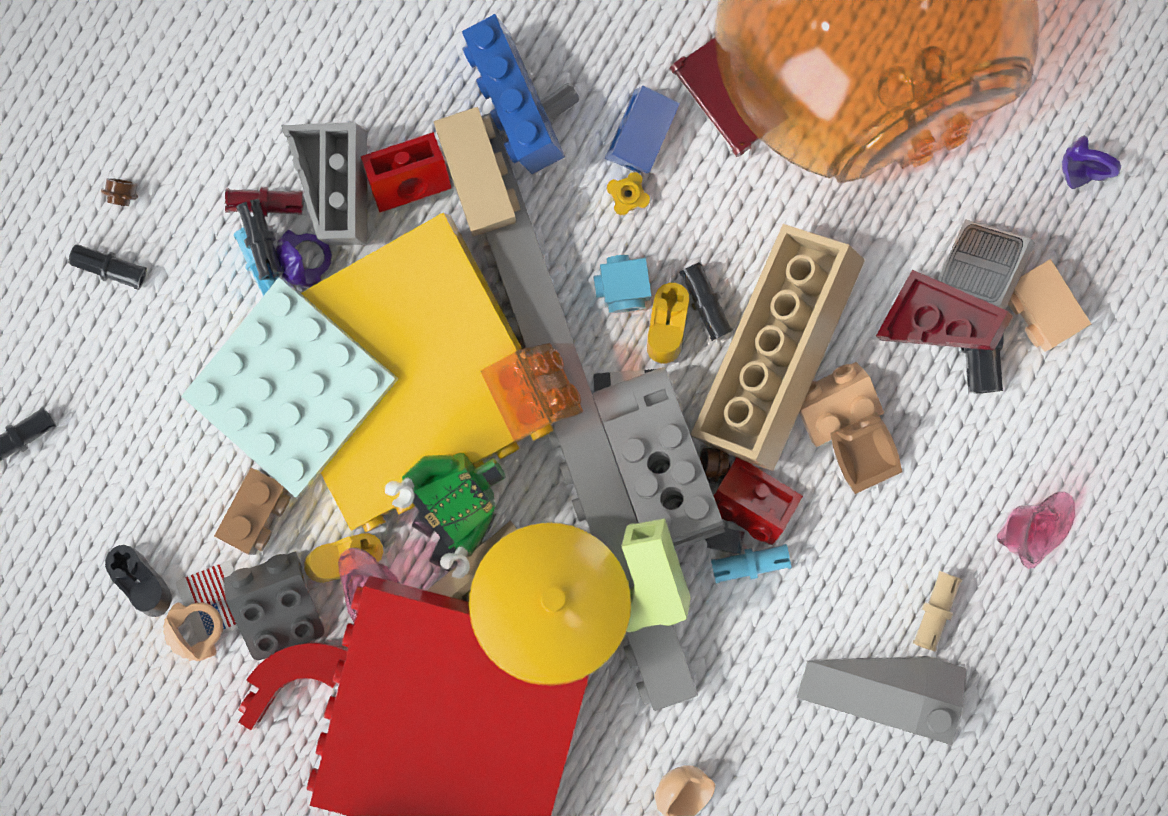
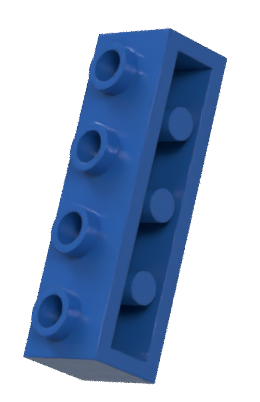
[461,14,565,175]

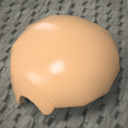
[654,765,716,816]

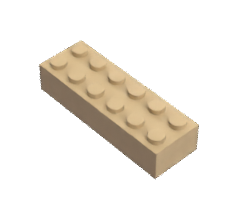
[691,224,865,471]

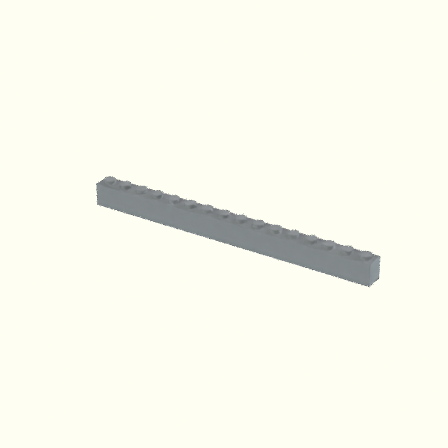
[481,113,698,711]

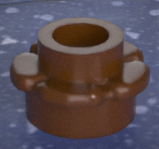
[100,178,139,206]
[699,447,729,483]

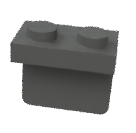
[223,551,325,660]

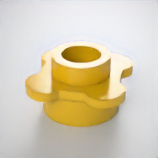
[606,172,650,216]

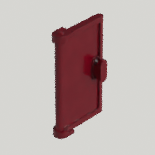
[669,30,790,157]

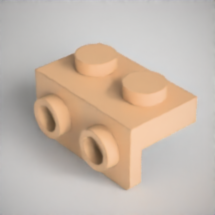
[799,362,884,447]

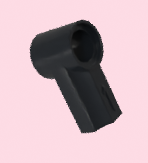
[960,334,1004,394]

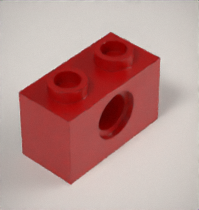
[360,132,452,213]

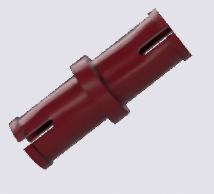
[225,186,303,217]

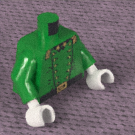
[385,453,506,578]

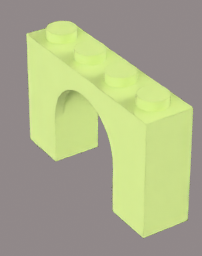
[622,519,691,632]

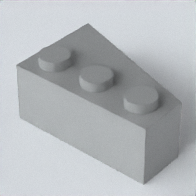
[281,122,367,246]

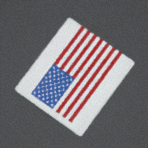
[175,560,239,642]

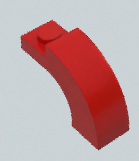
[238,642,348,731]

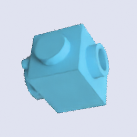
[593,255,651,313]

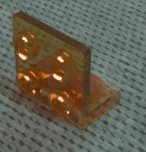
[480,343,583,442]

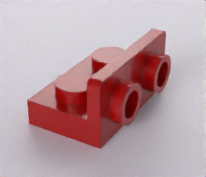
[713,457,803,545]

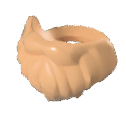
[163,602,223,662]

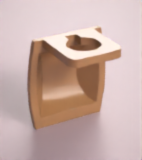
[830,412,902,494]

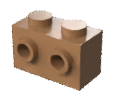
[214,467,291,555]

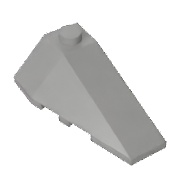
[796,657,967,745]

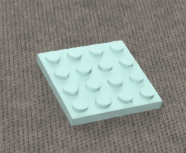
[181,277,398,498]

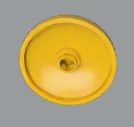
[469,523,631,685]

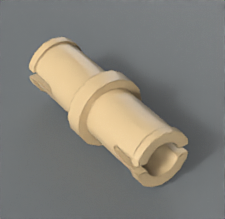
[913,571,963,652]

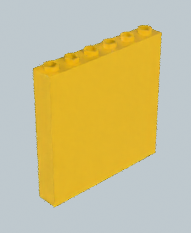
[301,213,560,533]

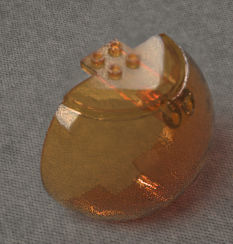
[714,0,1040,183]

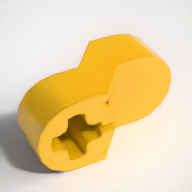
[647,283,689,364]
[304,533,384,583]

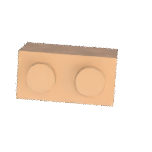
[1008,259,1091,352]

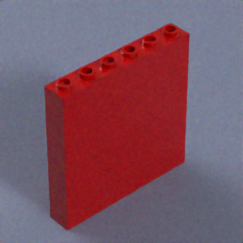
[306,576,589,816]

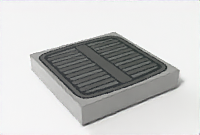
[937,219,1036,309]

